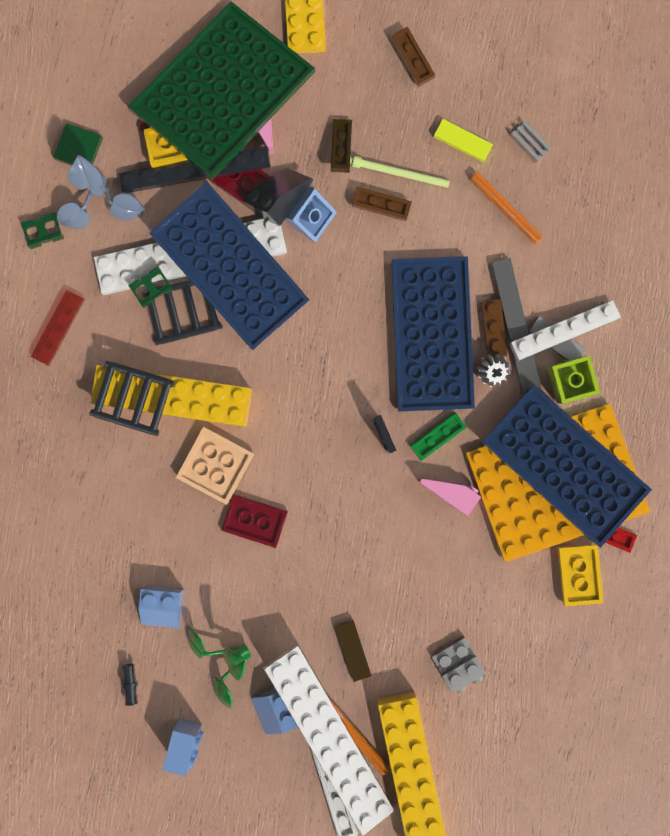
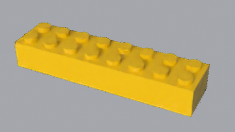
[90,365,252,427]
[377,691,446,836]

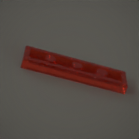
[31,290,85,366]

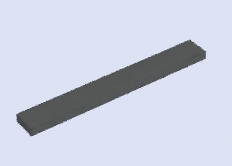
[491,258,542,397]

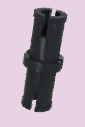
[122,663,138,706]

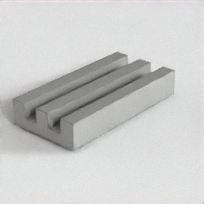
[510,121,551,162]

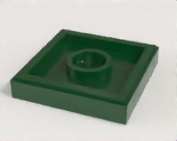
[53,123,103,166]

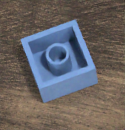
[162,718,204,776]

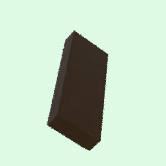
[331,119,352,173]
[335,619,372,682]

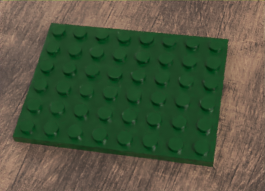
[127,1,315,180]

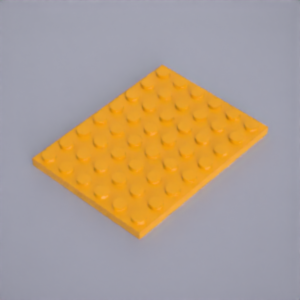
[465,404,651,562]

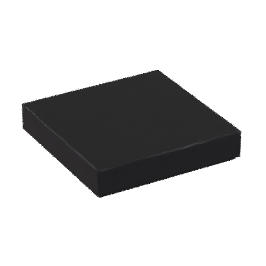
[373,415,397,454]

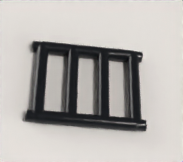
[142,279,223,345]
[89,360,175,436]

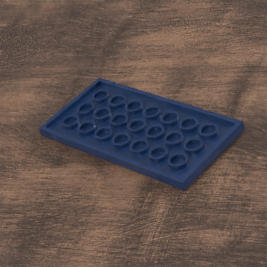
[149,182,310,351]
[391,256,475,412]
[481,385,652,548]

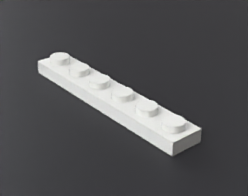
[509,300,621,361]

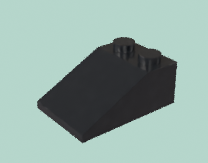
[244,168,313,226]

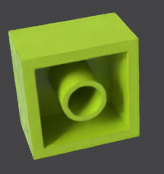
[546,356,600,404]

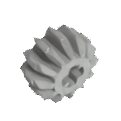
[477,354,511,387]

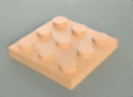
[176,427,254,505]

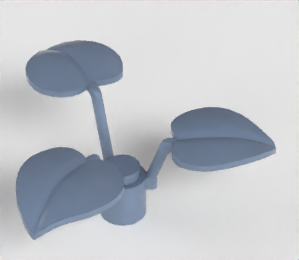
[57,155,145,229]

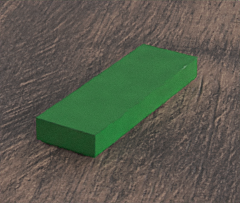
[410,412,467,461]

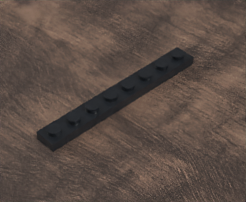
[119,146,271,193]

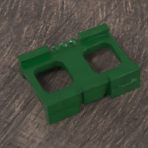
[21,212,64,249]
[128,266,173,308]

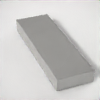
[528,316,586,360]

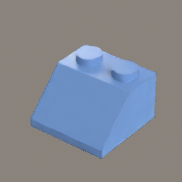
[285,187,337,243]
[139,586,184,628]
[252,688,298,734]

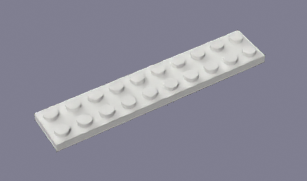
[94,219,287,295]
[263,645,394,835]

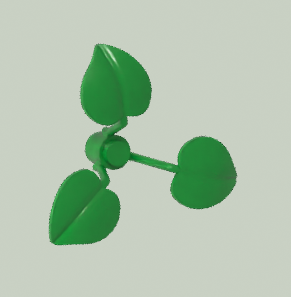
[188,625,251,709]

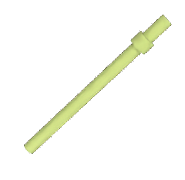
[350,156,450,188]

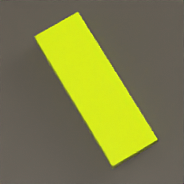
[434,119,493,163]

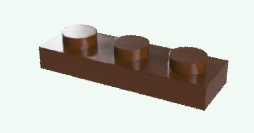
[391,26,435,87]
[352,186,412,221]
[481,299,508,357]

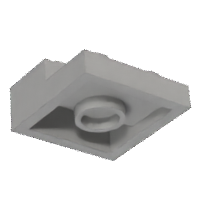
[431,636,486,694]

